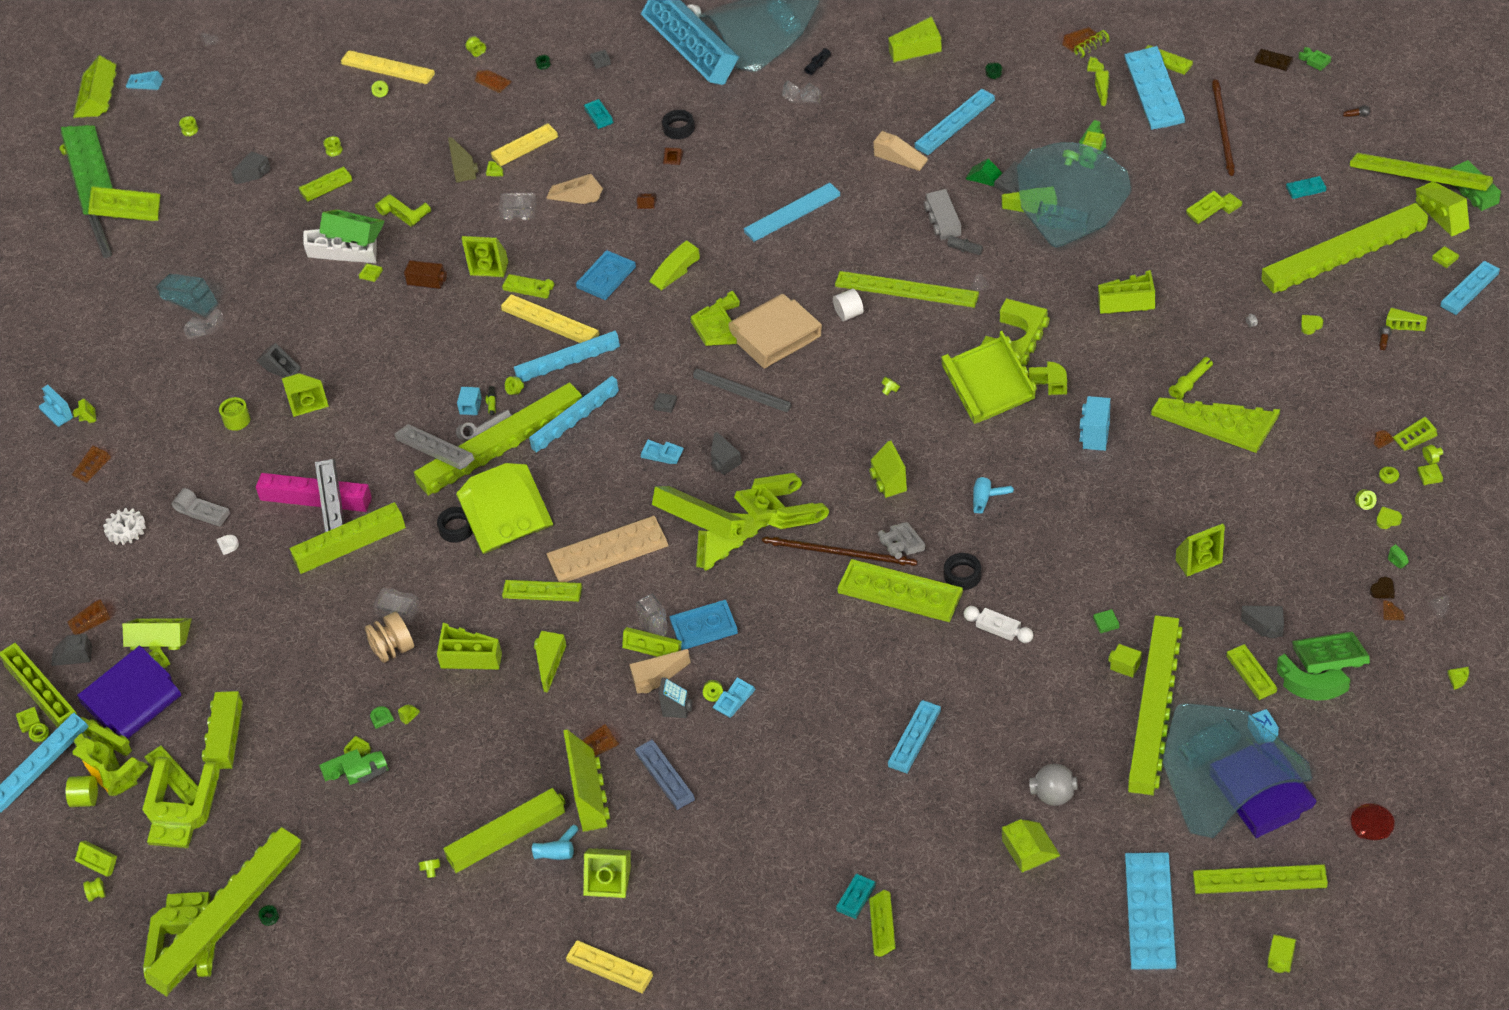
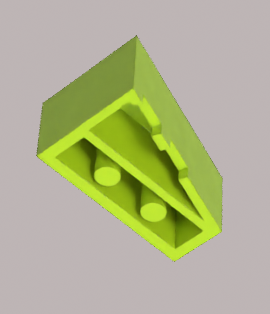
[888,17,942,62]
[437,623,502,670]

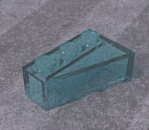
[156,274,218,317]

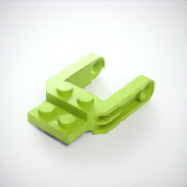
[734,473,829,529]
[142,757,220,848]
[143,892,215,979]

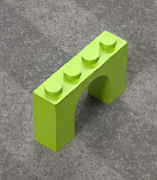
[981,298,1050,366]

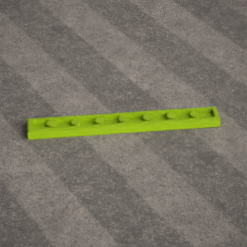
[1350,153,1493,191]
[835,271,979,308]

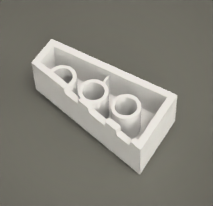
[303,229,377,263]

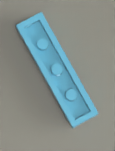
[1441,261,1500,315]
[888,700,941,773]

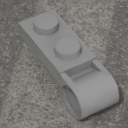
[456,410,512,441]
[172,488,230,527]

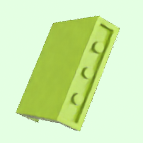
[941,331,1037,424]

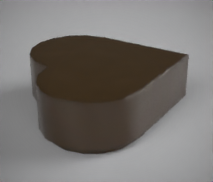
[1370,577,1395,599]

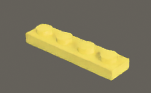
[491,124,558,166]
[566,941,653,994]

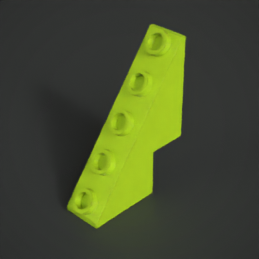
[696,513,768,571]

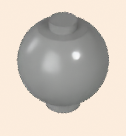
[1030,763,1078,806]

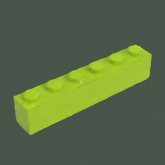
[289,502,406,574]
[0,643,77,728]

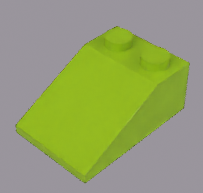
[462,236,508,277]
[1176,524,1225,577]

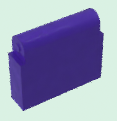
[77,645,181,739]
[1211,743,1316,838]

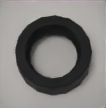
[662,110,695,140]
[437,507,473,543]
[944,553,981,591]

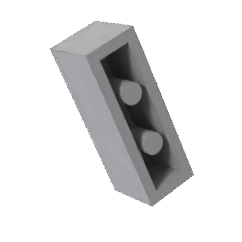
[924,189,961,240]

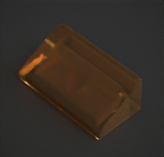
[475,70,512,93]

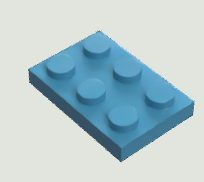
[576,250,636,300]
[669,600,738,651]

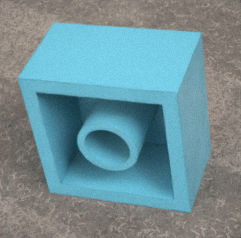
[1080,396,1110,451]

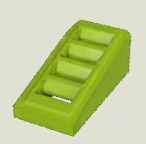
[1095,71,1109,106]
[1386,308,1427,331]
[1393,417,1438,451]

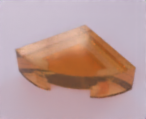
[1374,430,1394,449]
[1383,600,1405,621]

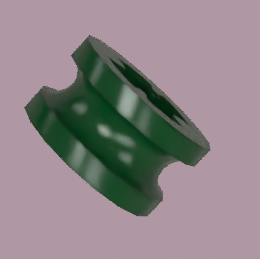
[535,55,551,70]
[258,905,279,926]

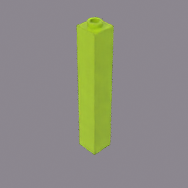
[652,486,746,539]
[443,788,566,873]

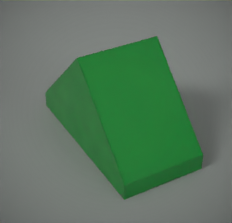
[966,158,1003,187]

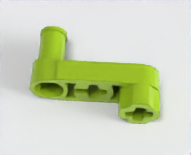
[375,194,431,227]

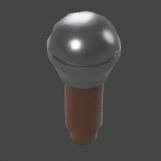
[1343,105,1370,117]
[1379,325,1392,350]

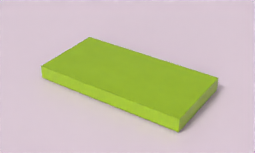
[88,187,160,221]

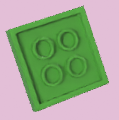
[1292,632,1370,674]

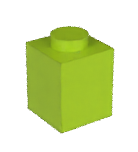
[1108,644,1142,678]
[1267,935,1296,973]

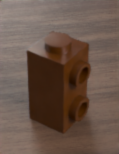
[404,260,447,289]

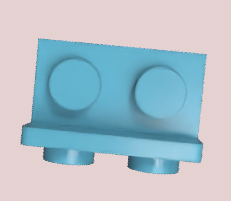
[39,385,73,427]

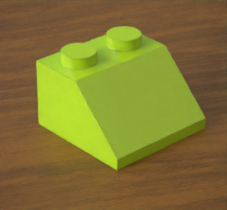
[282,373,329,417]
[869,441,907,498]
[1002,819,1060,872]
[583,848,631,898]

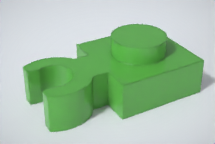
[1299,47,1331,71]

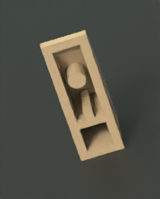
[874,131,928,171]
[546,174,603,204]
[629,649,690,694]

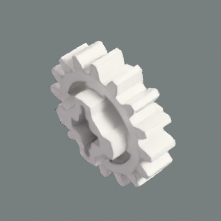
[103,508,146,545]

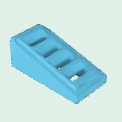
[126,71,163,90]

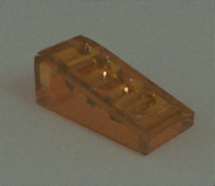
[1063,27,1099,53]
[72,445,111,483]
[67,599,110,635]
[582,724,619,756]

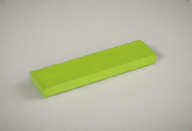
[502,580,582,602]
[144,745,198,806]

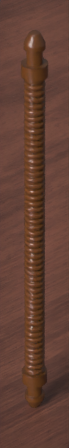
[1212,79,1235,176]
[762,536,918,566]

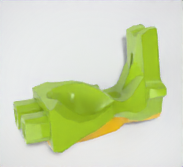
[72,733,148,796]

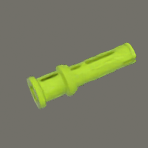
[1169,357,1213,400]

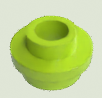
[1379,467,1399,484]
[29,723,49,743]

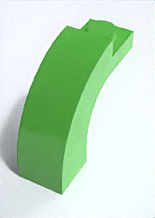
[1277,654,1350,700]

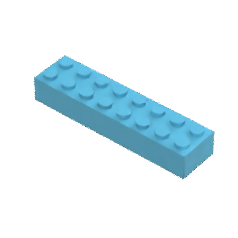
[641,0,739,85]

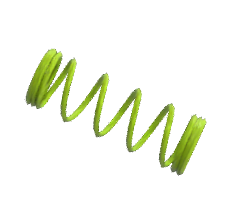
[1074,30,1109,58]

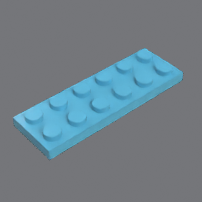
[1124,46,1185,130]
[1125,853,1176,969]

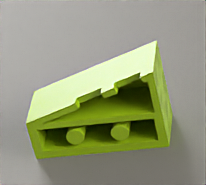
[1416,181,1470,236]
[1098,270,1155,314]

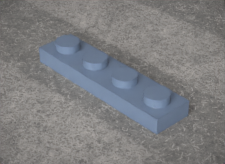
[635,740,695,810]

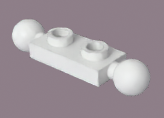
[964,606,1033,643]

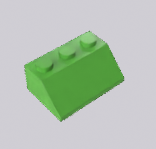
[319,209,384,246]

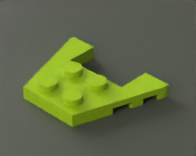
[691,291,740,346]

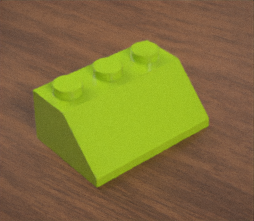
[122,618,192,650]

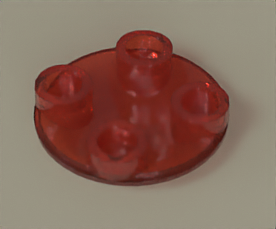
[1351,804,1394,840]

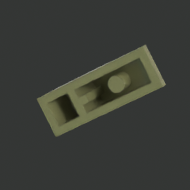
[448,137,479,183]

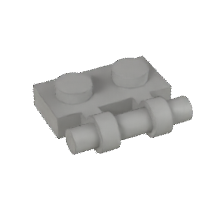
[878,522,925,559]

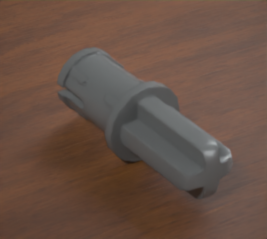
[947,236,983,255]

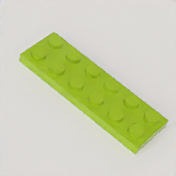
[837,559,963,622]

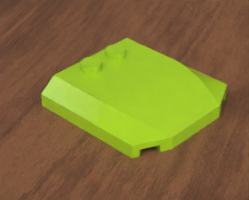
[456,463,553,554]

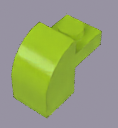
[1029,362,1067,395]

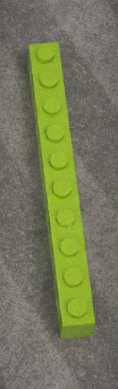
[1261,203,1428,294]
[414,382,582,496]
[1128,615,1183,795]
[145,827,301,997]

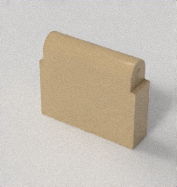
[729,294,822,369]

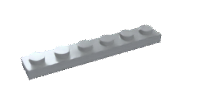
[394,424,475,470]

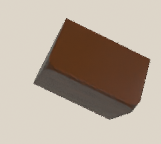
[663,148,683,165]
[637,193,656,209]

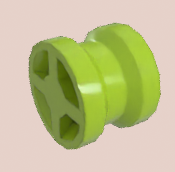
[465,37,486,57]
[179,116,198,136]
[323,136,342,157]
[83,877,106,902]

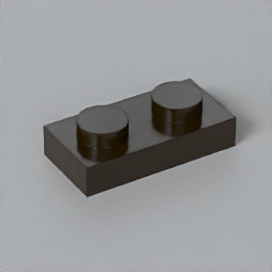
[1254,49,1293,71]

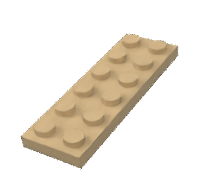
[546,516,668,582]

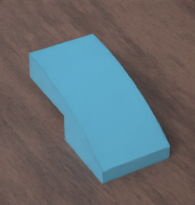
[641,439,684,464]
[713,678,755,718]

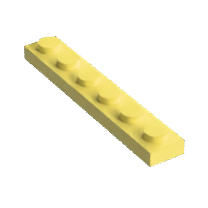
[341,50,435,84]
[501,294,599,343]

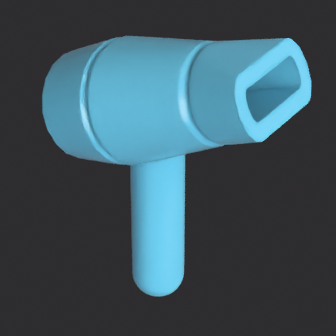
[973,477,1014,513]
[532,825,578,860]

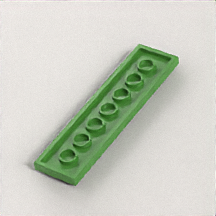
[61,125,113,215]

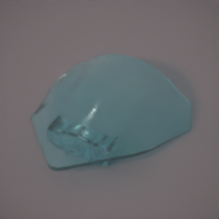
[698,0,820,72]
[1017,142,1132,248]
[1163,704,1312,838]

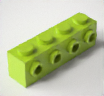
[202,691,243,769]

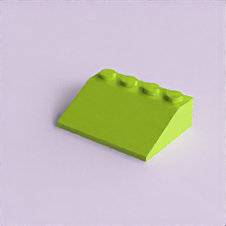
[563,730,610,832]

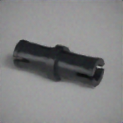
[804,48,831,76]

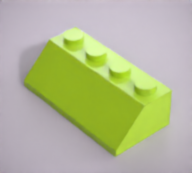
[73,55,116,118]

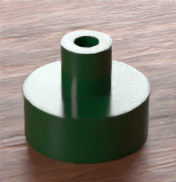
[985,62,1002,79]

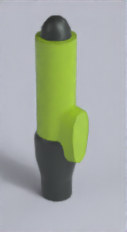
[486,386,496,415]

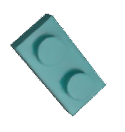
[584,99,613,129]
[1286,176,1326,199]
[836,874,876,919]

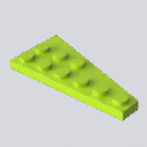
[1151,398,1280,453]

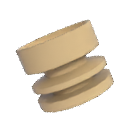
[365,611,414,663]

